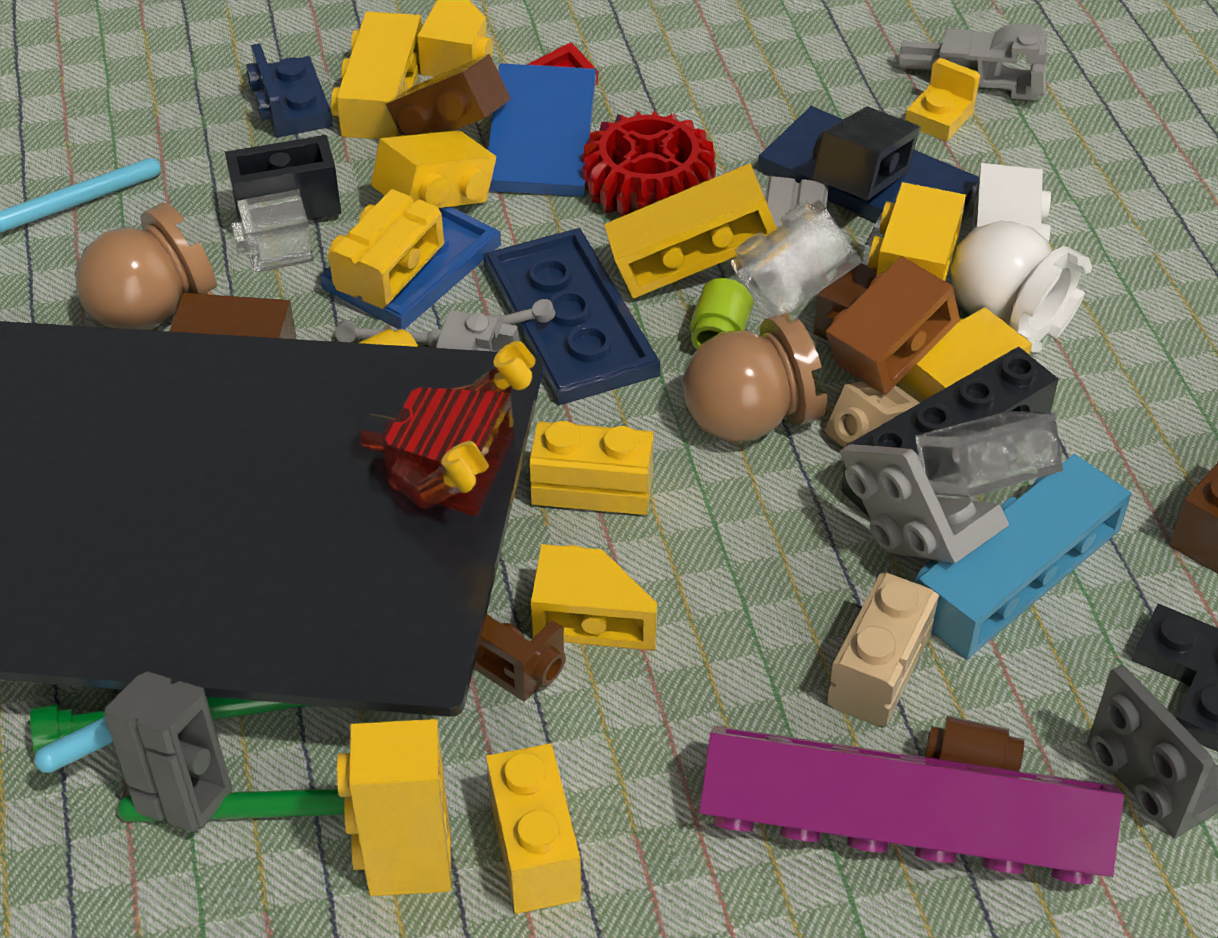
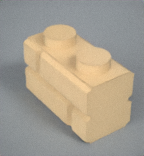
[827,572,939,727]

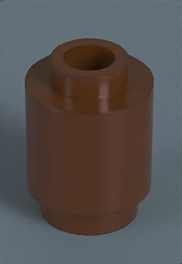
[925,715,1025,771]

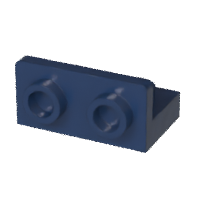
[245,43,333,138]

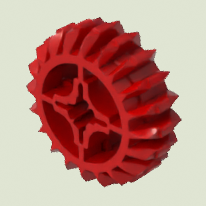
[581,110,716,217]

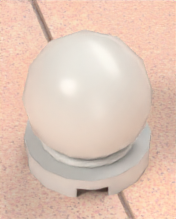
[949,220,1092,353]

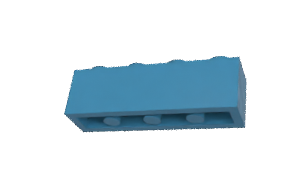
[914,453,1132,660]

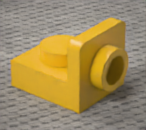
[905,58,980,142]

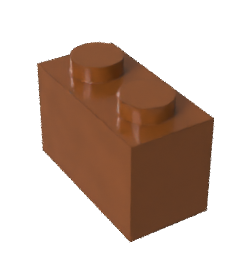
[826,256,960,396]

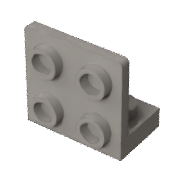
[840,444,1009,563]

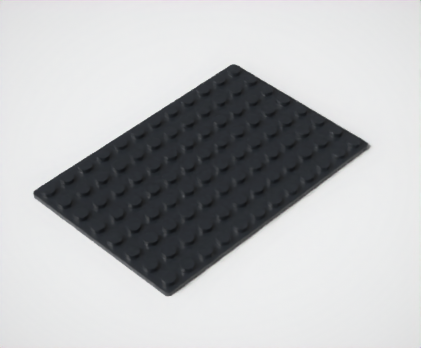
[0,321,544,717]

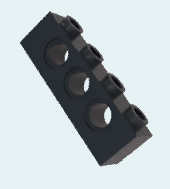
[841,346,1059,519]

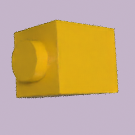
[417,0,493,77]
[531,544,657,651]

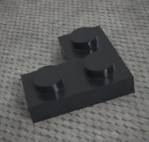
[1132,603,1218,752]

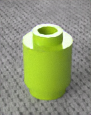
[689,278,754,350]

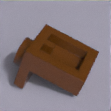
[474,614,566,702]

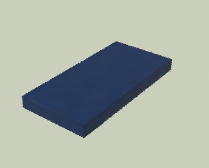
[758,106,978,224]
[483,228,661,406]

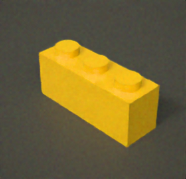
[331,11,422,139]
[604,163,781,299]
[337,719,452,896]

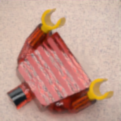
[361,341,536,516]

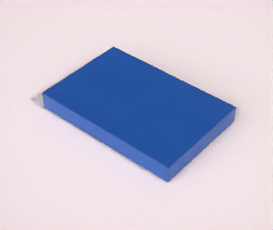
[488,63,596,197]
[320,207,501,330]

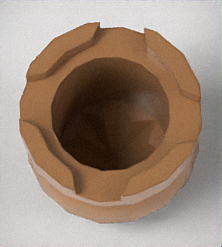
[74,202,217,330]
[682,312,827,442]

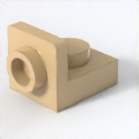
[825,381,920,448]

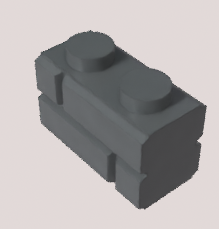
[104,671,232,832]

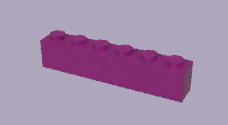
[699,725,1124,884]

